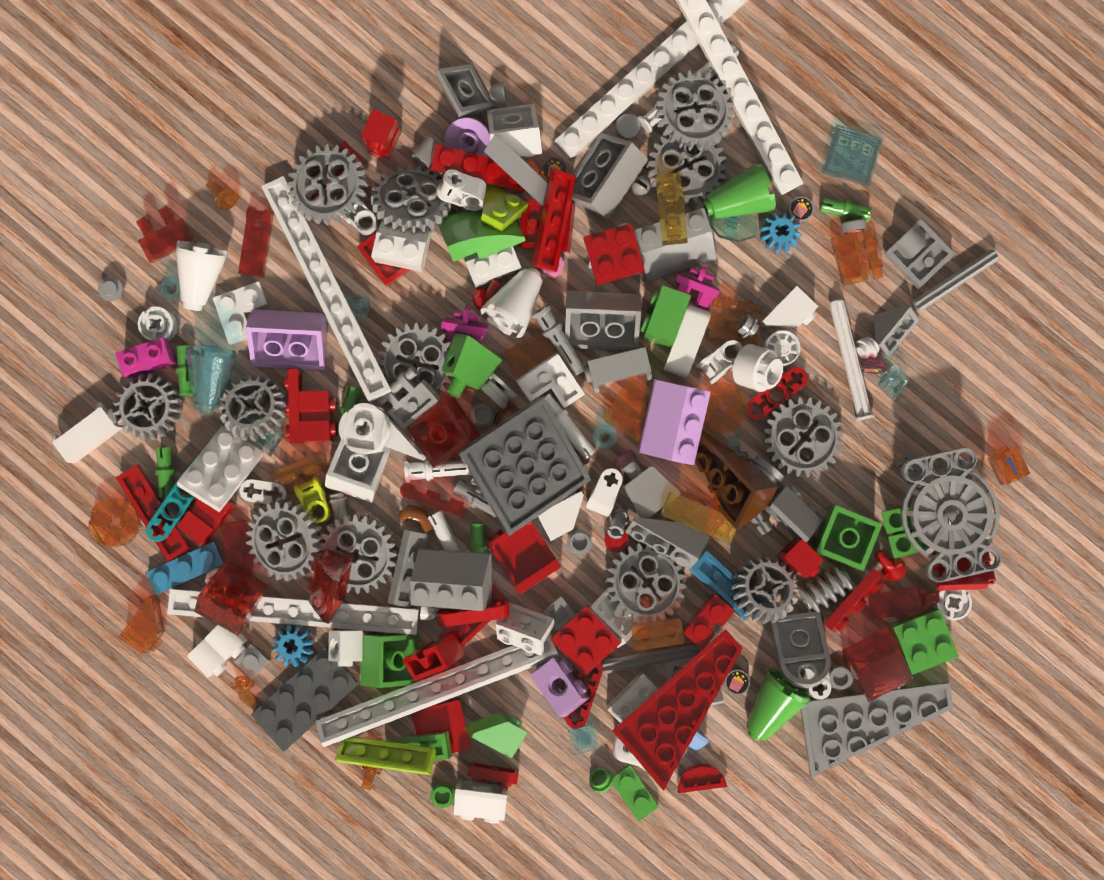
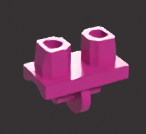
[675,264,719,308]
[441,305,489,344]

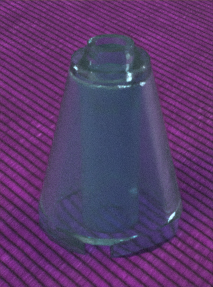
[185,345,237,414]

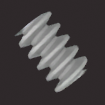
[797,565,854,613]

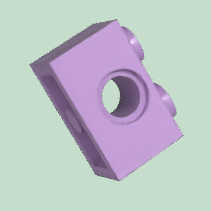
[530,657,589,717]

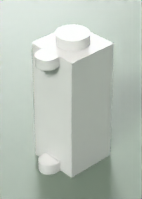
[52,402,123,463]

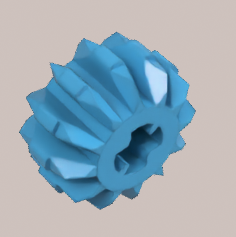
[759,211,802,254]
[271,624,314,667]

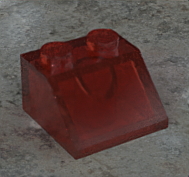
[406,397,481,468]
[307,549,354,624]
[194,561,269,636]
[842,627,913,703]

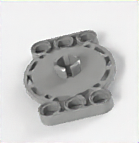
[901,448,1002,582]

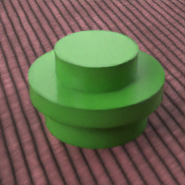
[589,768,614,793]
[430,782,455,808]

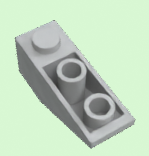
[625,517,710,569]

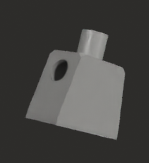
[623,460,681,519]

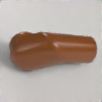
[399,505,434,533]

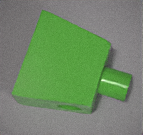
[442,333,502,398]

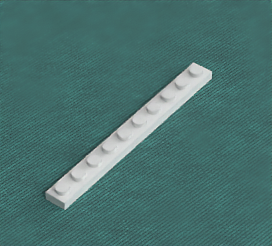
[554,0,748,161]
[676,0,803,196]
[261,176,391,402]
[168,589,419,635]
[315,633,559,747]

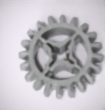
[113,374,182,441]
[219,375,286,442]
[731,555,799,624]

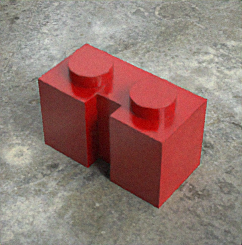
[361,109,401,159]
[298,391,337,443]
[177,497,236,545]
[776,538,824,578]
[680,593,735,649]
[402,633,465,681]

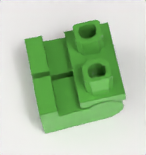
[881,505,927,559]

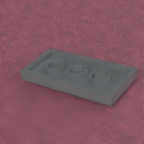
[251,646,359,752]

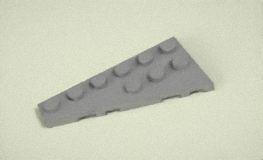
[800,682,953,778]

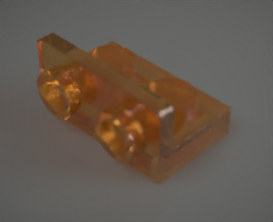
[631,618,685,651]

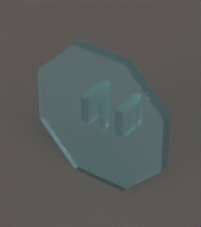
[708,214,759,243]

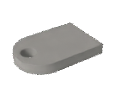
[770,612,831,688]

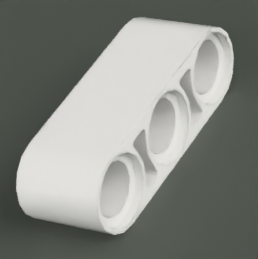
[663,304,711,379]

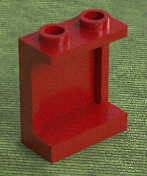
[487,521,561,595]

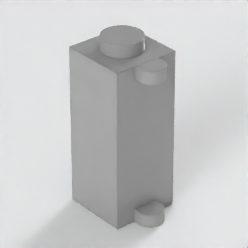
[584,347,652,393]

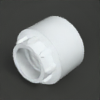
[733,344,783,392]

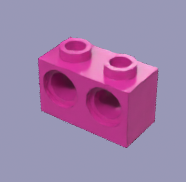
[115,337,178,378]

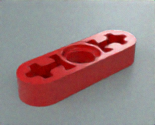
[745,367,808,421]
[436,600,510,627]
[565,662,603,729]

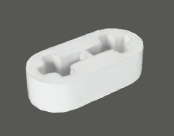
[240,480,288,504]

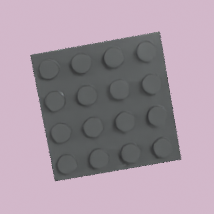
[457,396,591,536]

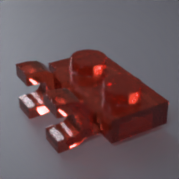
[136,206,195,263]

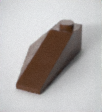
[695,429,778,530]

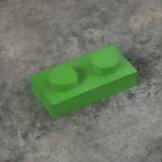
[613,764,659,821]

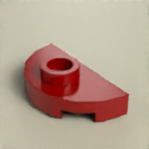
[677,764,728,793]

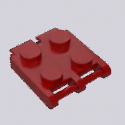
[932,551,996,591]

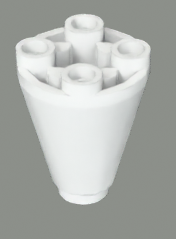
[176,240,228,311]

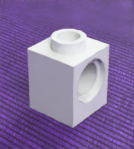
[328,630,363,666]

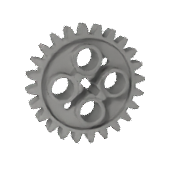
[654,70,735,151]
[647,134,727,208]
[287,144,368,225]
[371,165,451,234]
[377,322,452,396]
[762,397,844,478]
[246,500,324,581]
[317,513,399,594]
[605,543,686,625]

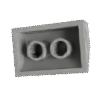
[571,133,648,220]
[633,208,717,282]
[565,291,641,351]
[410,548,492,611]

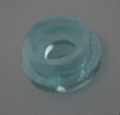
[160,277,180,302]
[592,425,617,449]

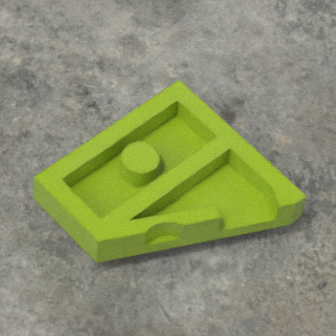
[481,185,528,232]

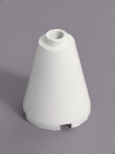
[481,267,543,338]

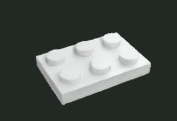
[177,426,264,512]

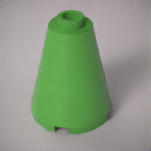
[703,164,776,219]
[746,669,810,741]

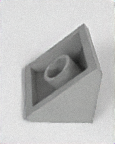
[435,64,494,119]

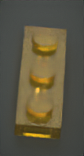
[655,173,688,246]
[660,492,736,544]

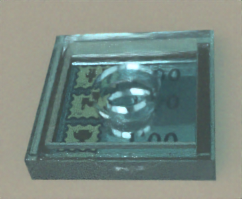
[821,124,883,187]

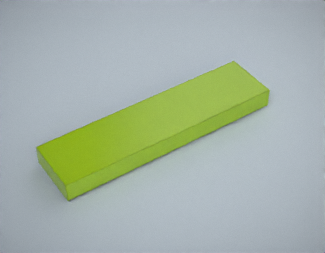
[335,737,436,775]

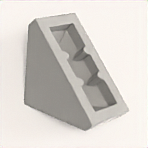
[874,305,919,358]

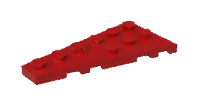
[612,629,743,791]

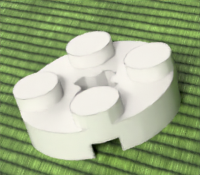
[339,403,390,454]

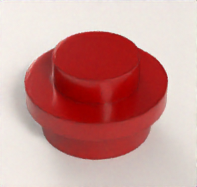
[604,530,629,552]

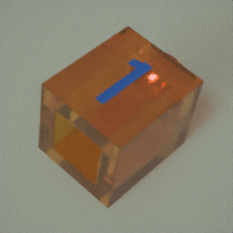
[987,445,1031,485]

